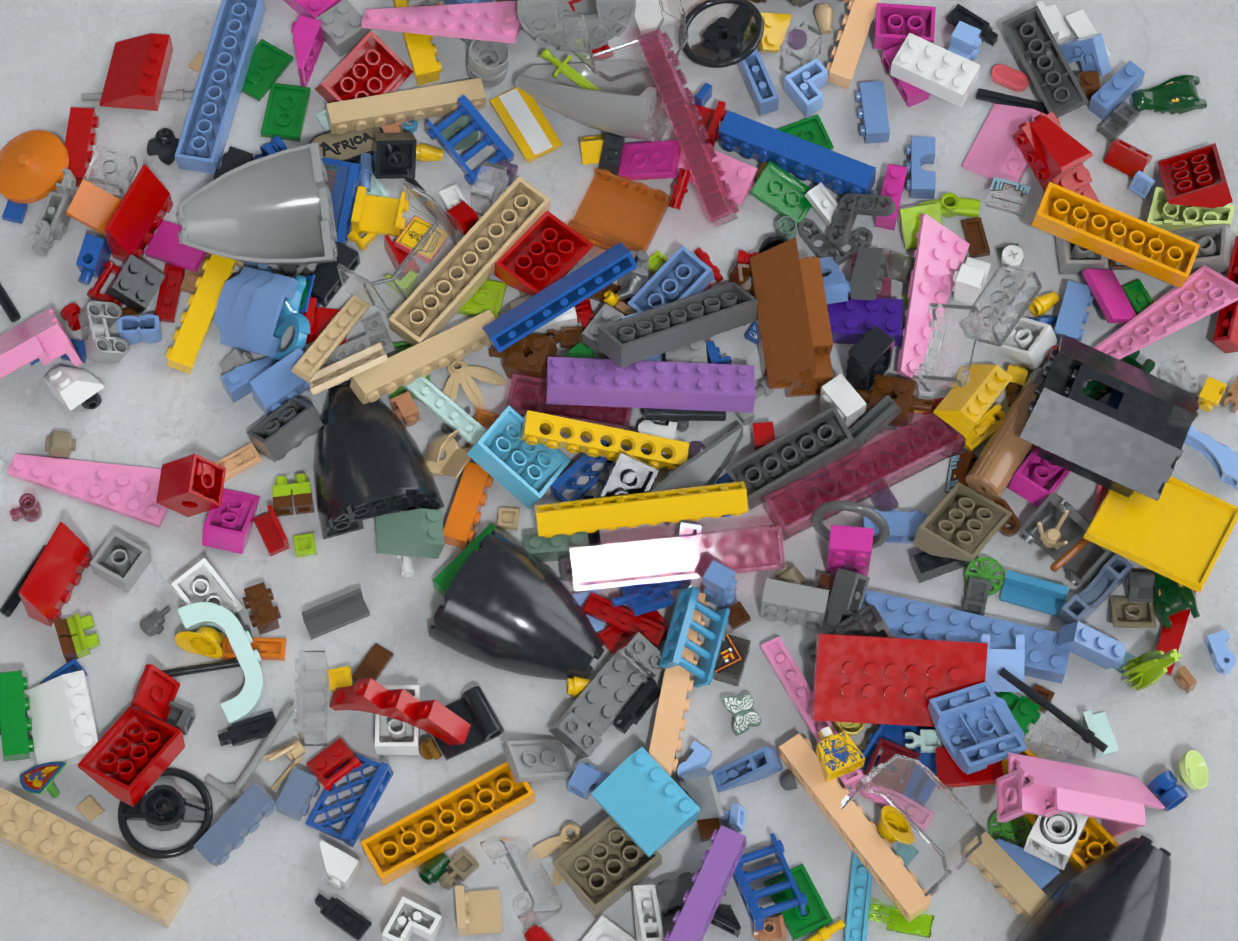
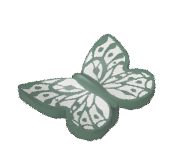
[722,693,761,736]

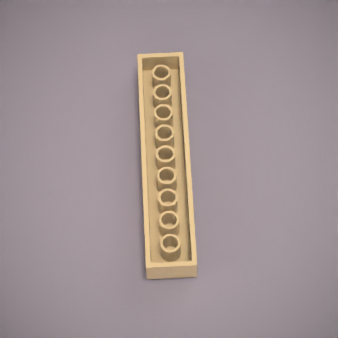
[389,176,551,346]
[0,787,190,927]

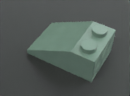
[375,508,445,559]

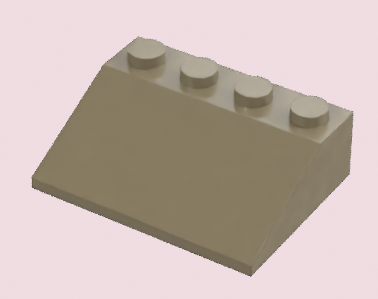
[913,482,1012,562]
[552,816,662,919]

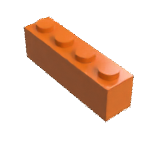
[443,462,494,549]

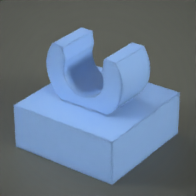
[1128,171,1156,199]
[721,804,747,832]

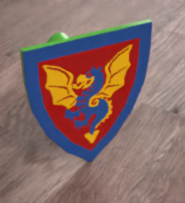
[20,762,67,798]

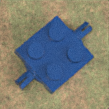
[611,572,681,616]

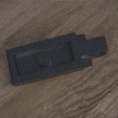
[946,4,998,46]
[613,679,661,734]
[218,711,276,746]
[314,893,372,941]

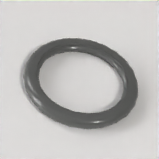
[811,500,890,549]

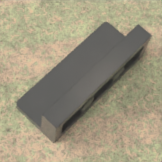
[301,589,370,640]

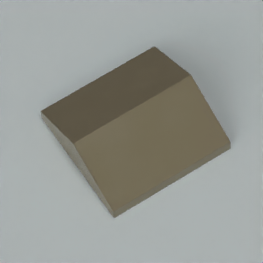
[1110,596,1157,628]

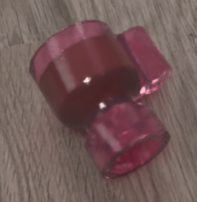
[10,493,42,522]

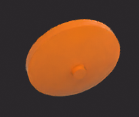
[0,130,69,204]

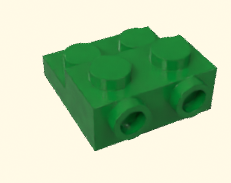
[997,692,1041,742]

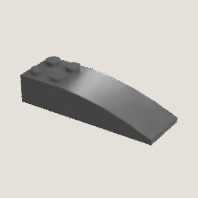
[1002,6,1089,118]

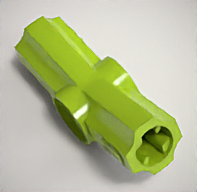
[918,193,980,218]

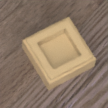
[497,507,520,530]

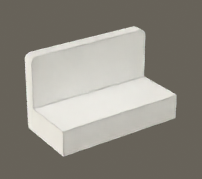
[1035,0,1071,42]

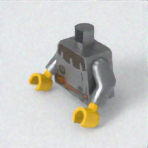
[604,250,649,306]

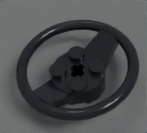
[679,0,764,68]
[117,767,213,859]

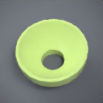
[1176,750,1209,790]

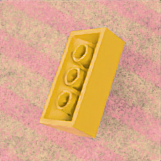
[933,364,1013,437]

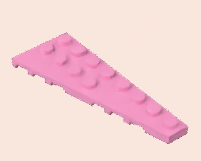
[361,1,521,44]
[896,214,970,381]
[1094,265,1238,360]
[7,454,169,528]

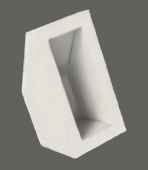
[319,840,361,889]

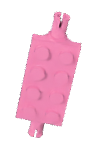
[676,137,758,206]

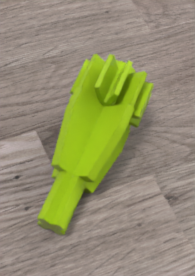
[1121,649,1181,691]

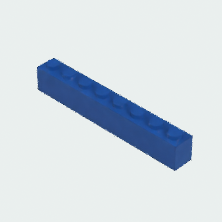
[482,242,638,353]

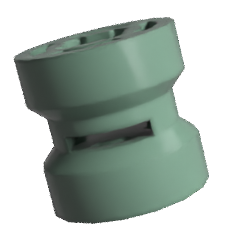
[776,216,797,239]

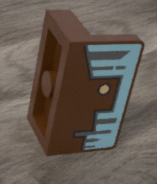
[945,452,978,494]

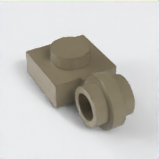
[439,850,479,890]

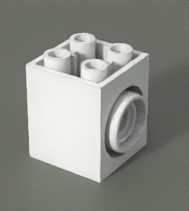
[1023,812,1089,870]

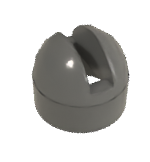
[780,772,797,791]

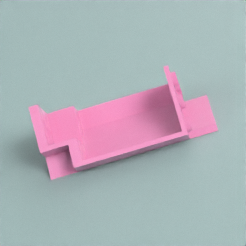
[0,308,83,379]
[996,752,1165,838]

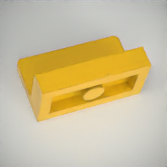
[579,133,619,165]

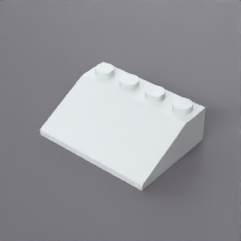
[24,670,100,766]

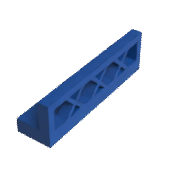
[551,440,614,502]

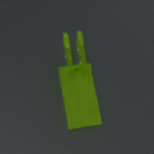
[868,904,934,938]

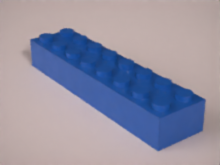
[718,111,876,195]

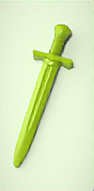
[540,49,602,92]

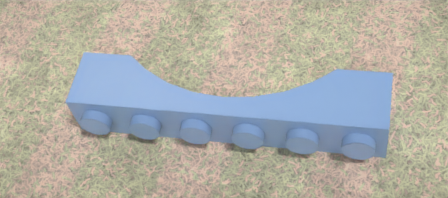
[1184,426,1238,490]

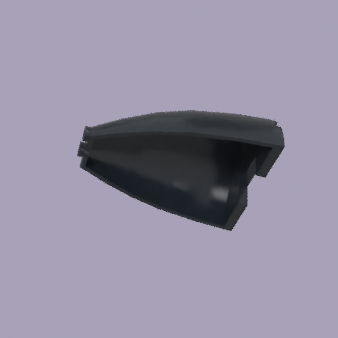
[313,382,444,540]
[429,529,605,680]
[1015,835,1171,941]

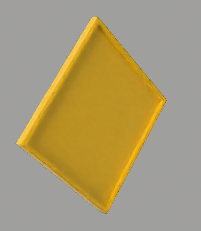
[1083,476,1238,593]

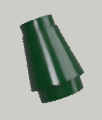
[418,853,450,885]

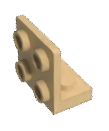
[455,885,502,936]

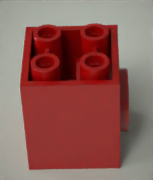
[156,453,226,517]

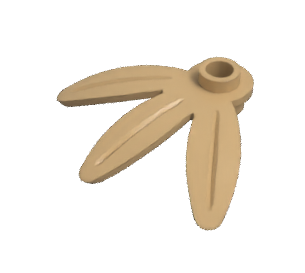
[443,359,506,410]
[524,823,582,885]

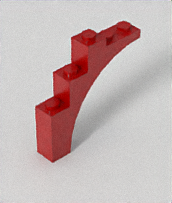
[329,678,471,745]

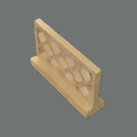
[308,342,388,395]

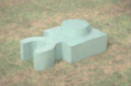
[905,730,943,753]

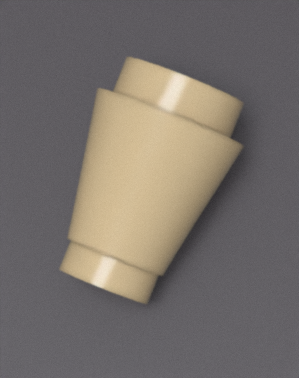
[814,4,834,35]

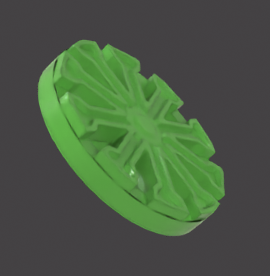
[965,556,1005,596]
[988,812,1030,846]

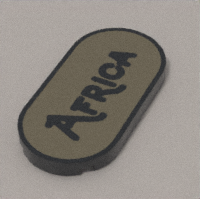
[309,127,383,170]

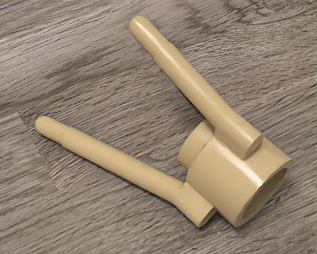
[1037,510,1069,550]
[261,739,305,791]

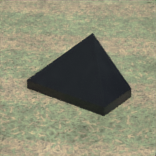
[710,905,741,937]

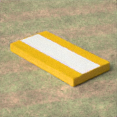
[490,87,562,164]

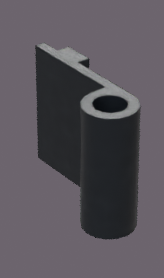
[432,686,504,761]

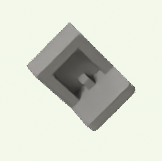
[218,349,253,374]

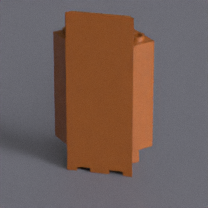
[750,237,833,397]

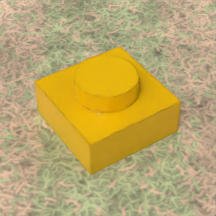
[328,666,353,692]

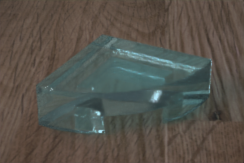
[897,841,919,868]

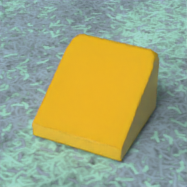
[1007,363,1029,385]

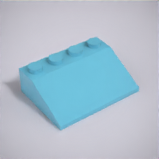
[467,406,571,509]
[591,747,701,857]

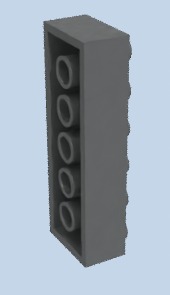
[726,406,859,510]

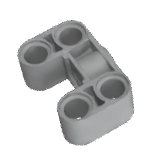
[78,301,130,364]

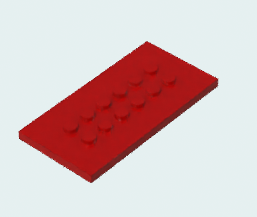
[812,633,988,727]

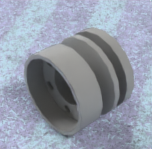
[466,40,510,87]

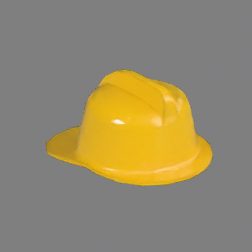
[174,626,224,659]
[877,805,915,844]

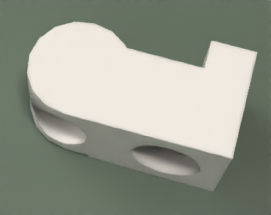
[638,420,677,440]

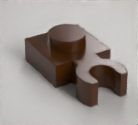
[547,327,582,349]

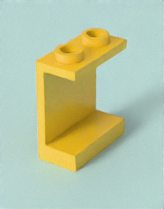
[351,186,410,237]

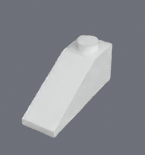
[633,884,665,941]

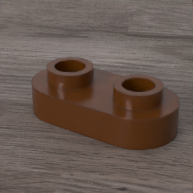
[991,498,1020,537]

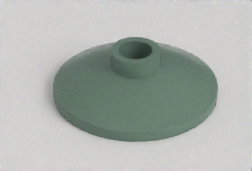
[440,115,479,150]

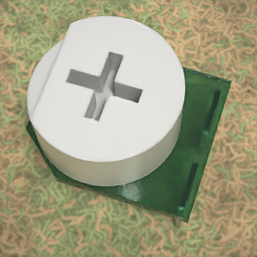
[997,244,1024,276]

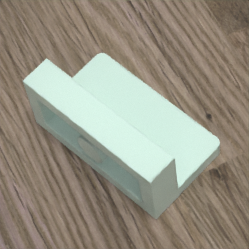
[1080,710,1119,759]

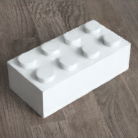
[890,33,981,107]

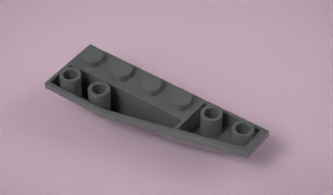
[650,424,743,527]

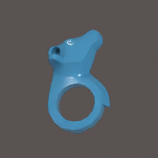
[273,275,310,361]

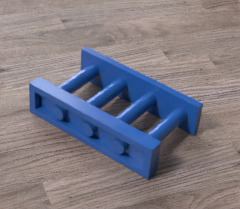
[426,94,514,188]
[732,833,808,932]

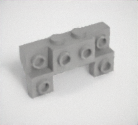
[31,168,76,257]
[305,315,397,369]

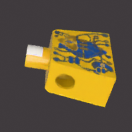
[816,727,865,783]

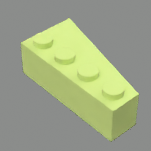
[1147,187,1235,231]

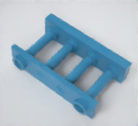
[659,586,730,688]

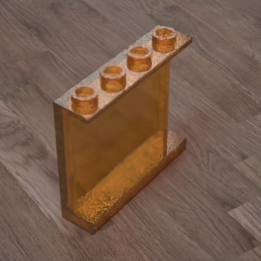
[568,168,669,252]

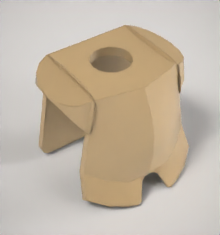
[424,430,472,479]

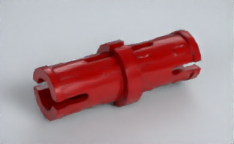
[668,168,692,210]

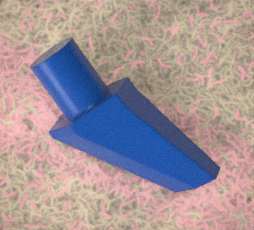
[1028,315,1058,325]

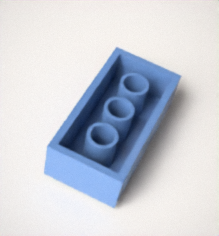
[627,245,714,313]

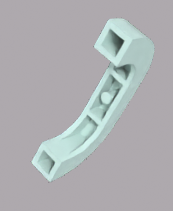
[177,602,264,726]

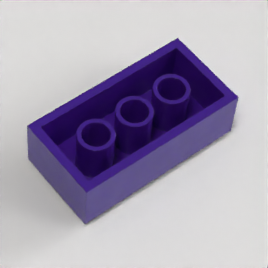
[827,297,903,347]

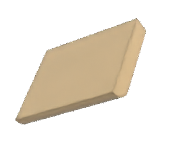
[188,52,205,73]
[77,795,105,823]

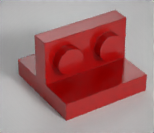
[130,664,180,722]

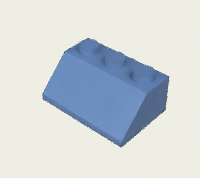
[249,347,310,416]

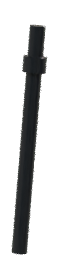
[999,668,1108,753]

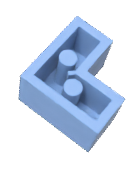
[947,21,982,61]
[784,58,828,117]

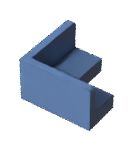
[1059,33,1111,77]

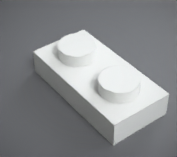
[804,182,838,227]

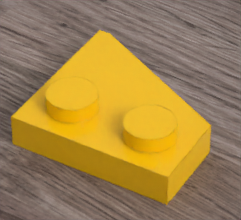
[755,13,791,53]

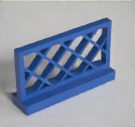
[305,752,394,847]

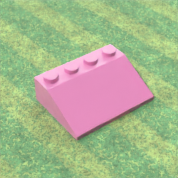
[962,104,1046,189]

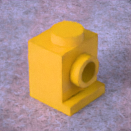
[1198,376,1227,412]

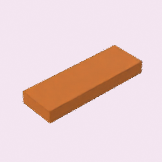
[221,637,287,661]

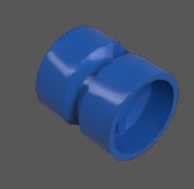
[1147,770,1188,811]

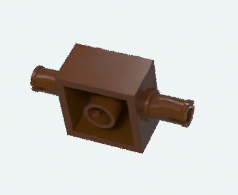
[489,334,570,384]
[854,375,935,428]

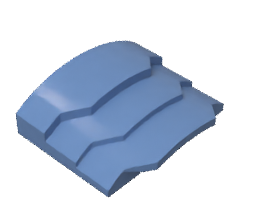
[214,266,298,359]
[928,681,1027,775]

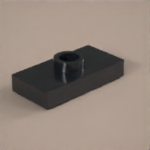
[597,133,625,177]

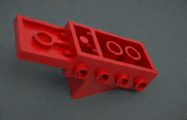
[1012,112,1101,203]

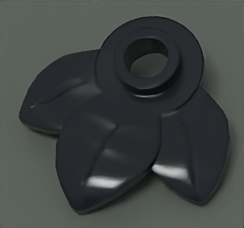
[146,128,180,165]

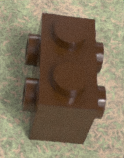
[242,582,281,635]

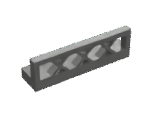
[834,395,903,466]

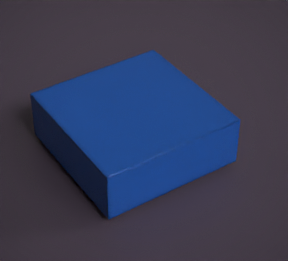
[695,82,712,107]
[2,200,28,224]

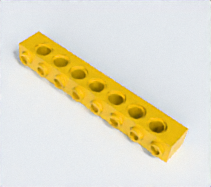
[520,410,689,472]

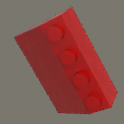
[315,30,413,103]
[99,33,173,111]
[1158,143,1233,208]
[104,164,173,262]
[495,211,594,296]
[18,522,92,627]
[78,706,185,807]

